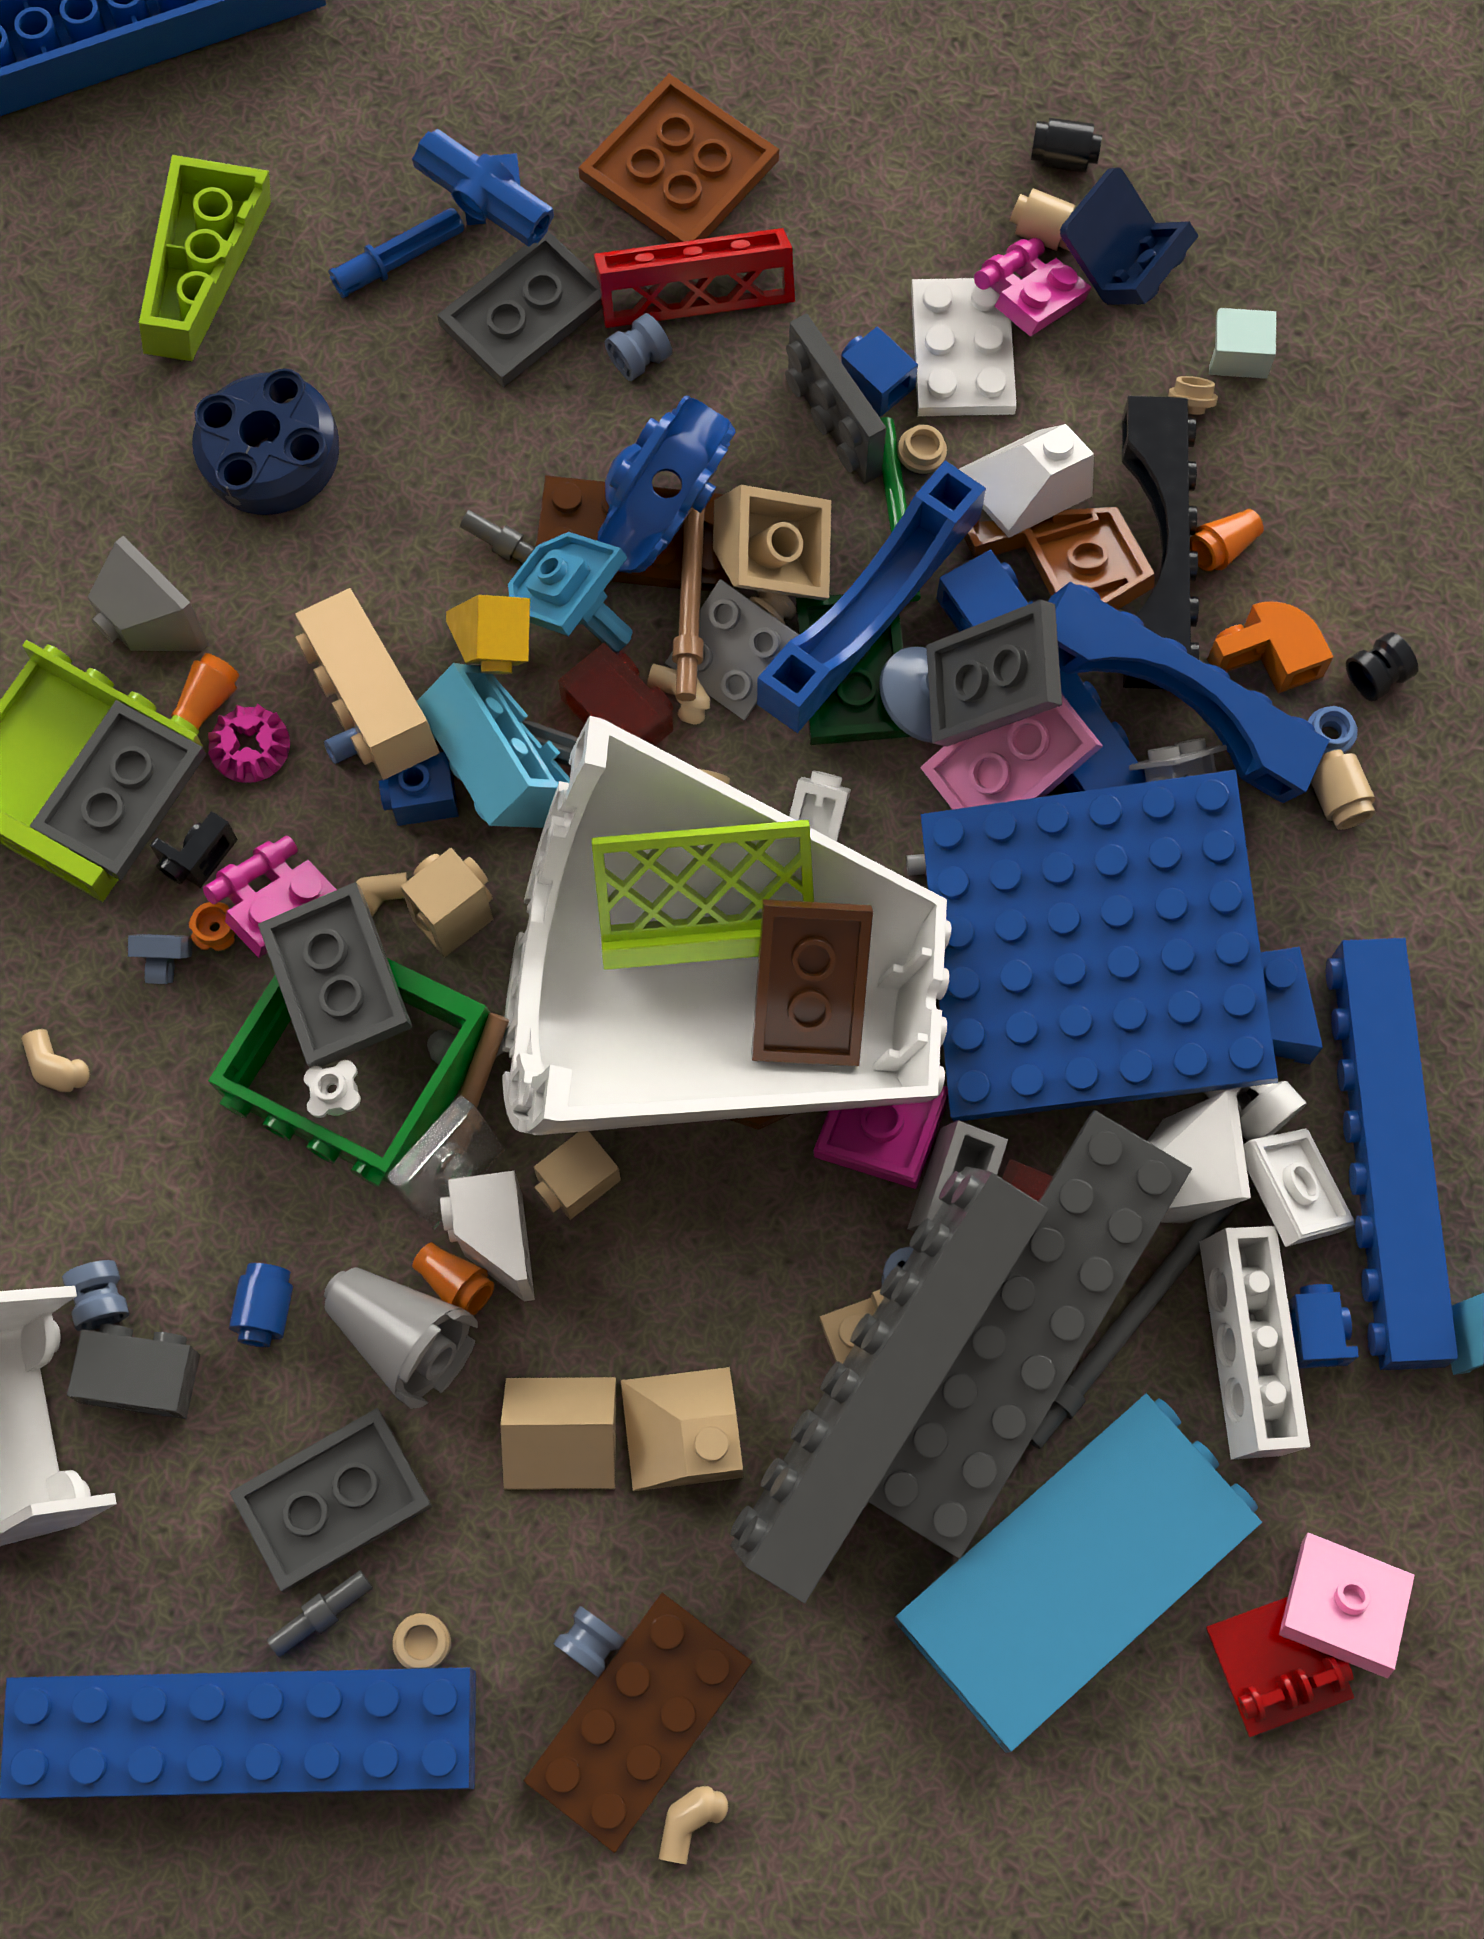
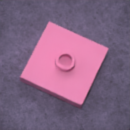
[1279,1533,1414,1679]

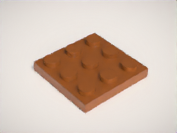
[578,73,779,243]

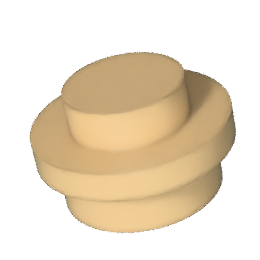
[1168,376,1218,415]
[897,425,947,474]

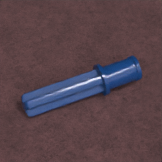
[328,208,465,298]

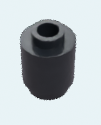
[1031,117,1102,173]

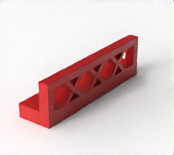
[593,228,795,328]

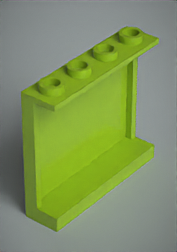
[0,640,206,902]

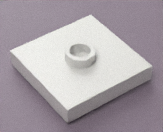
[1243,1128,1355,1247]

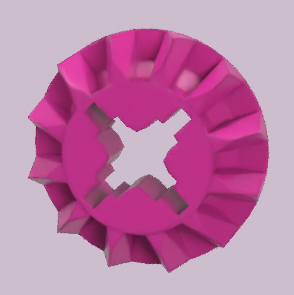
[208,704,290,783]

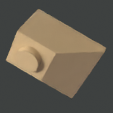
[621,1367,743,1491]

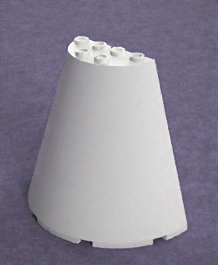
[502,716,951,1135]

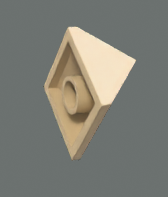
[500,1377,616,1490]

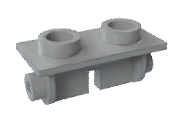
[1129,738,1227,782]

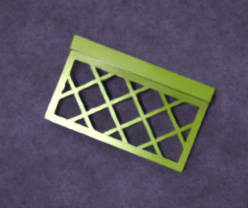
[592,820,814,970]

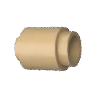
[1010,188,1075,251]
[1311,749,1376,830]

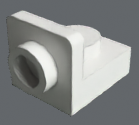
[789,771,851,842]

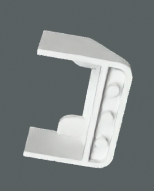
[0,1286,117,1546]

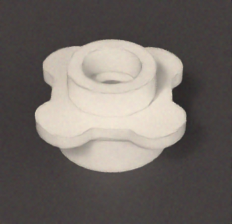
[304,1060,361,1118]

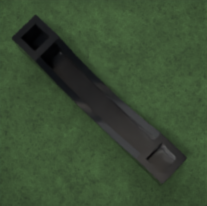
[1122,396,1199,689]

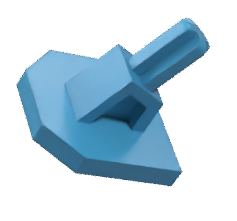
[508,532,633,652]

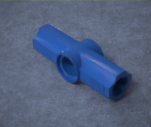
[412,129,554,247]

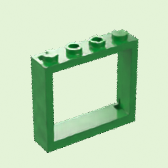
[208,958,490,1189]

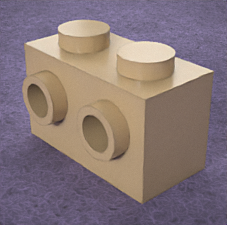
[400,848,493,958]

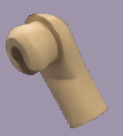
[21,1029,90,1092]

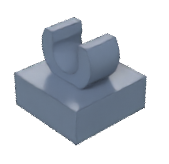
[128,934,192,984]

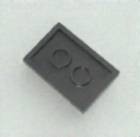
[437,231,602,388]
[785,313,886,484]
[926,600,1062,747]
[30,700,207,881]
[258,882,413,1068]
[229,1408,432,1593]

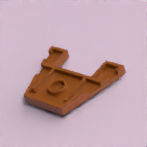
[964,507,1155,610]

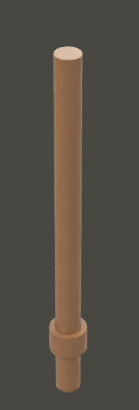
[672,508,705,701]

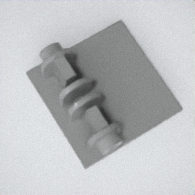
[665,579,799,720]

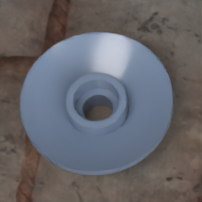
[879,647,932,743]

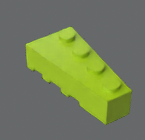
[139,155,271,361]

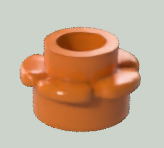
[189,902,236,951]

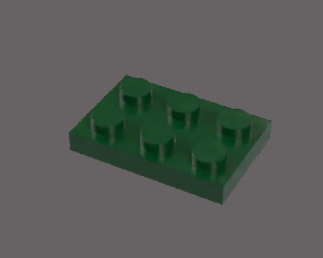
[796,594,911,745]

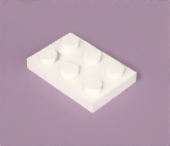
[911,278,1016,416]

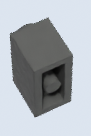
[67,1324,200,1419]

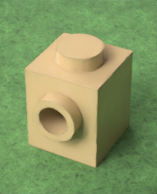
[533,1131,621,1220]

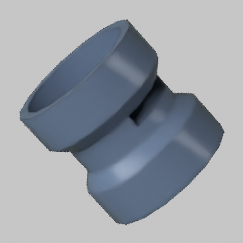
[605,313,672,381]
[62,1260,130,1331]

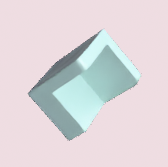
[1209,308,1276,379]

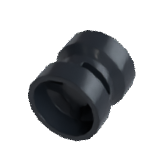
[1346,632,1418,701]

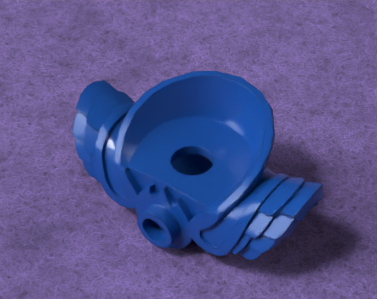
[597,395,735,574]

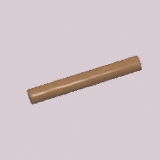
[434,1013,510,1170]

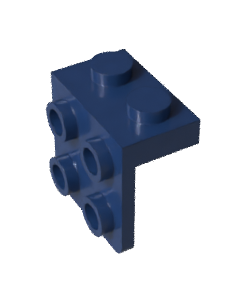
[1060,167,1199,305]

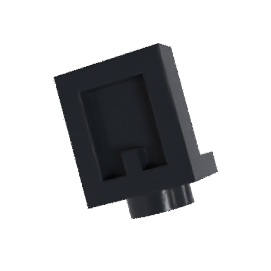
[150,811,238,888]

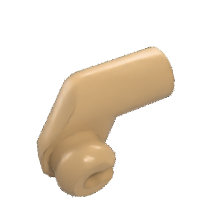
[647,664,710,724]
[356,872,408,917]
[659,1786,728,1864]

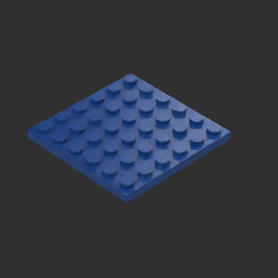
[921,770,1278,1122]

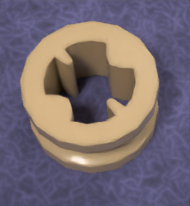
[750,591,796,624]

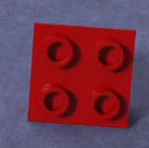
[1206,1597,1355,1737]

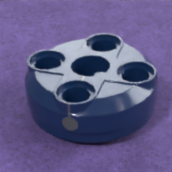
[192,368,339,515]

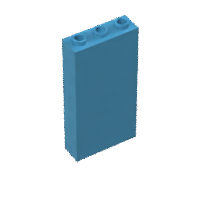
[893,1393,1262,1753]

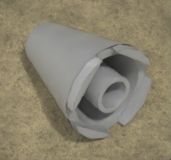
[324,1267,478,1409]

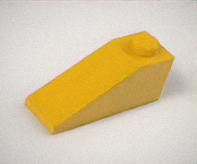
[446,595,530,674]

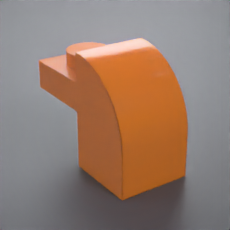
[1207,601,1334,694]

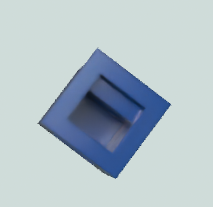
[1288,1284,1359,1369]

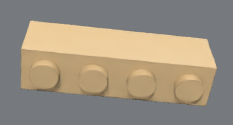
[295,588,439,780]

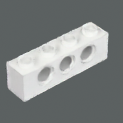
[1199,1226,1310,1460]

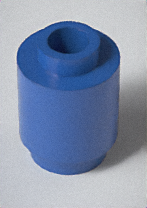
[229,1263,293,1347]

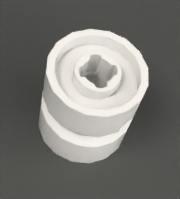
[1204,1081,1307,1141]

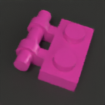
[974,238,1092,337]
[203,836,337,958]

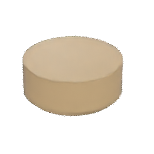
[393,1613,451,1669]

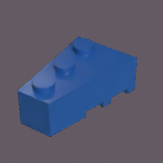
[1261,947,1323,1064]

